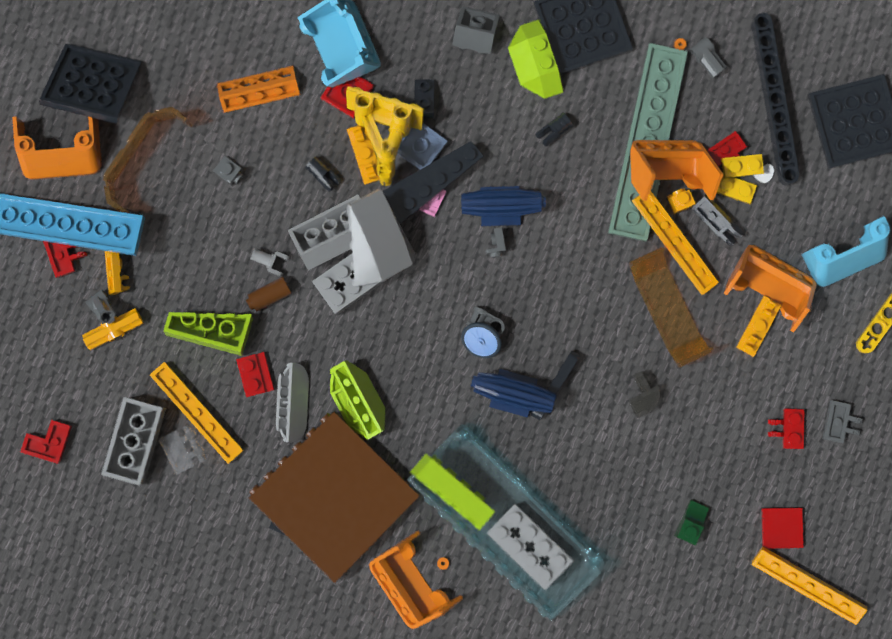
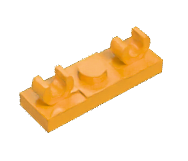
[347,125,380,185]
[105,251,130,295]
[736,296,781,357]

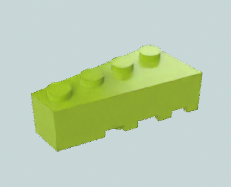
[163,312,253,356]
[411,454,495,530]

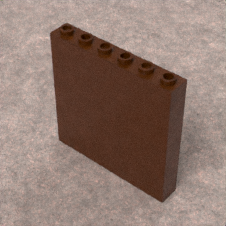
[249,412,419,583]

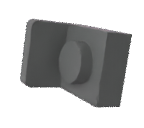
[213,156,244,186]
[485,227,506,258]

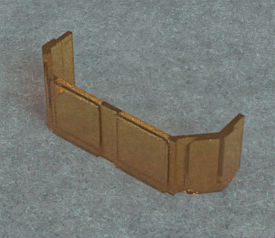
[103,107,192,214]
[629,247,714,367]

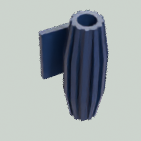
[461,186,545,227]
[470,369,556,417]

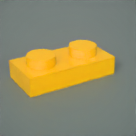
[721,154,764,178]
[717,177,757,204]

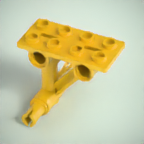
[346,87,424,186]

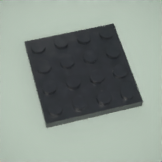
[533,0,633,75]
[39,43,141,123]
[808,74,892,169]

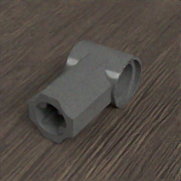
[689,37,727,78]
[85,289,116,324]

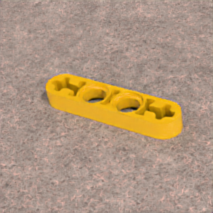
[856,293,892,353]

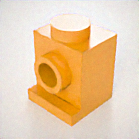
[667,189,695,214]

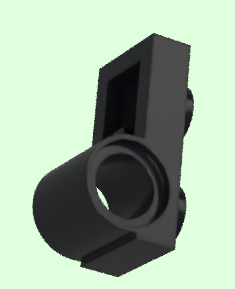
[414,79,434,119]

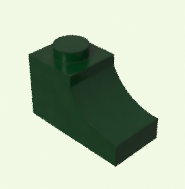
[674,500,709,546]

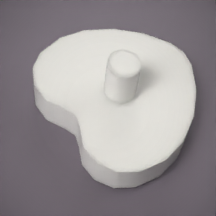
[754,164,774,183]

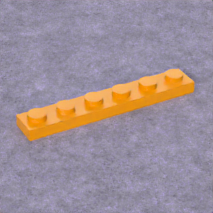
[631,190,719,295]
[150,362,244,464]
[752,546,867,625]

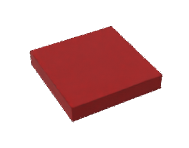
[321,77,374,119]
[761,508,803,549]

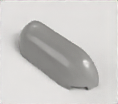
[276,363,309,443]

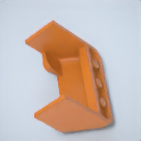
[12,117,101,180]
[630,140,723,201]
[724,245,816,333]
[369,531,463,629]

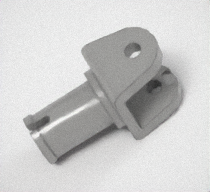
[250,248,290,277]

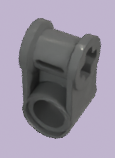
[466,306,505,336]

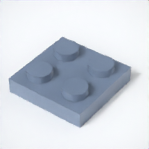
[397,123,448,170]

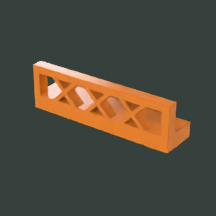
[217,66,300,113]

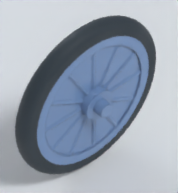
[461,322,502,358]

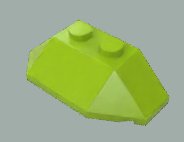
[508,20,563,99]
[330,360,385,439]

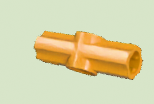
[82,308,144,351]

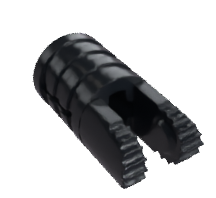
[535,112,573,147]
[305,156,342,192]

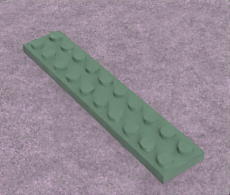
[608,43,688,242]

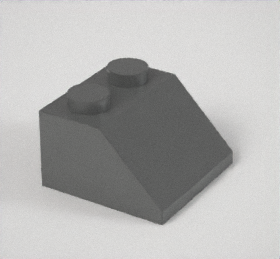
[452,6,500,54]

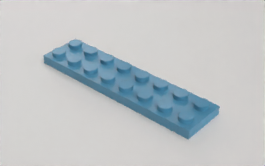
[0,194,145,256]

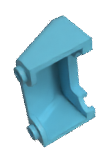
[298,0,381,87]
[802,216,890,287]

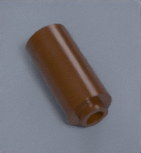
[246,276,292,312]

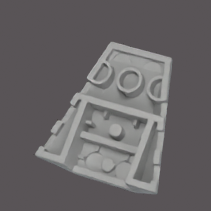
[348,189,415,286]

